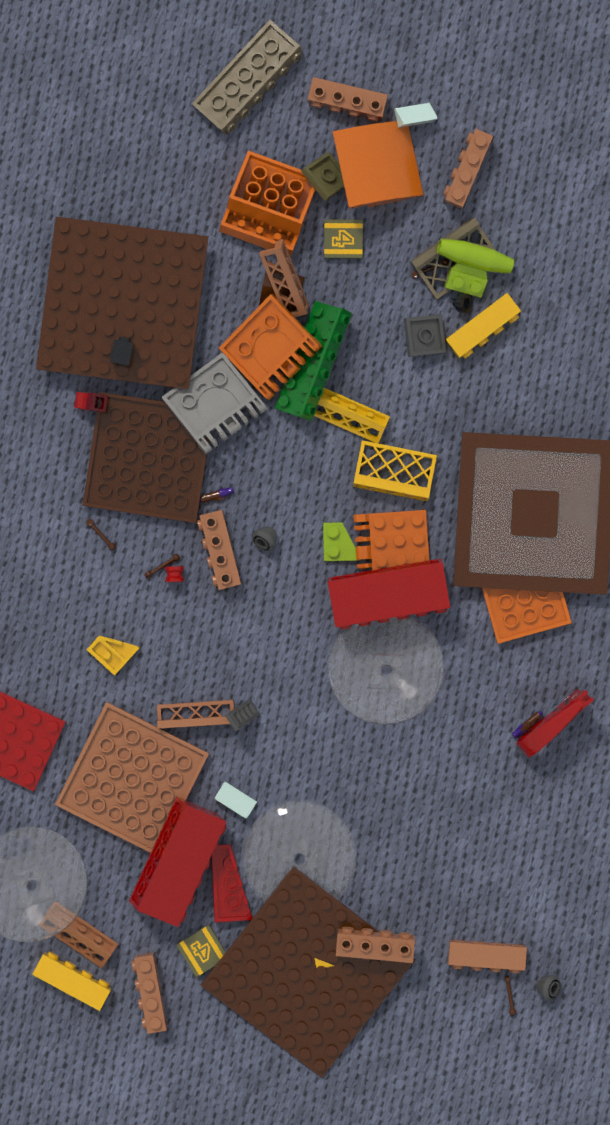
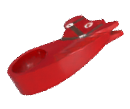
[516,689,594,758]

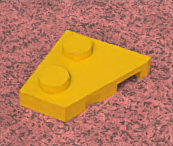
[86,635,139,675]

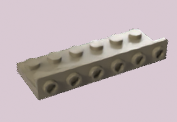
[192,20,303,135]

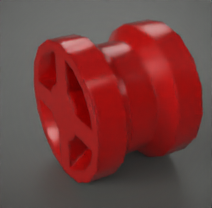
[165,566,184,582]

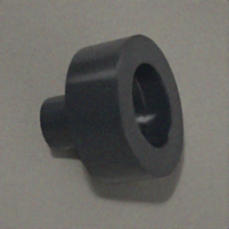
[452,293,472,313]

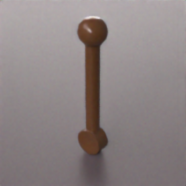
[411,259,449,279]
[86,519,116,550]
[144,554,180,579]
[505,976,516,1016]

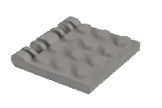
[162,352,267,455]

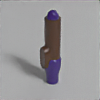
[200,487,234,503]
[512,711,543,738]

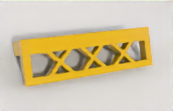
[314,388,390,443]

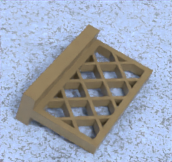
[410,217,495,300]

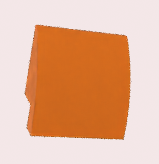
[333,121,424,209]
[219,151,316,258]

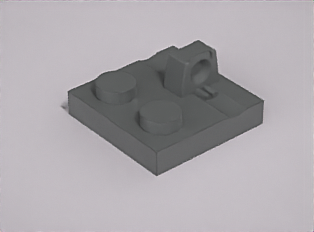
[403,314,447,357]

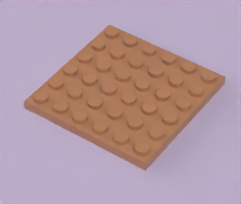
[55,702,209,853]

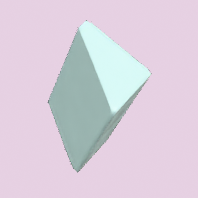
[394,103,437,128]
[214,782,257,819]

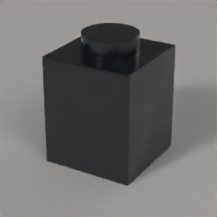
[110,337,135,367]

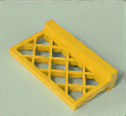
[353,440,437,502]

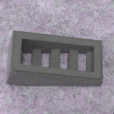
[225,699,259,731]

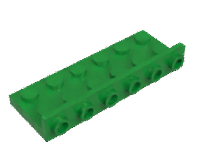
[275,301,352,421]

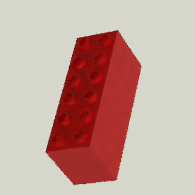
[327,558,450,630]
[129,796,226,927]

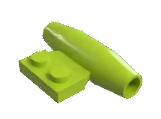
[437,238,514,298]

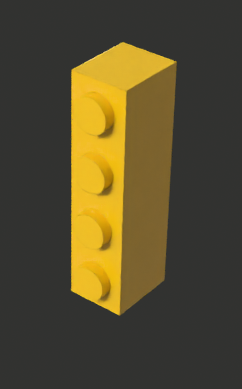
[445,293,521,359]
[32,951,112,1011]

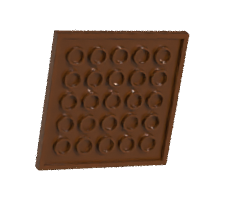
[82,392,209,523]

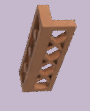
[259,240,309,317]
[157,700,234,729]
[39,901,118,968]

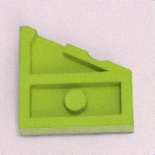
[323,522,361,561]

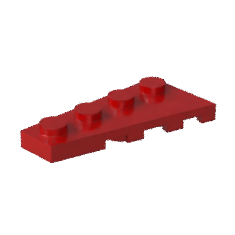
[211,844,252,923]

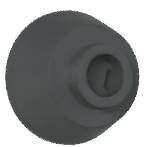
[253,527,278,551]
[536,975,561,1001]

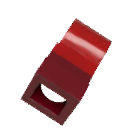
[74,392,108,413]

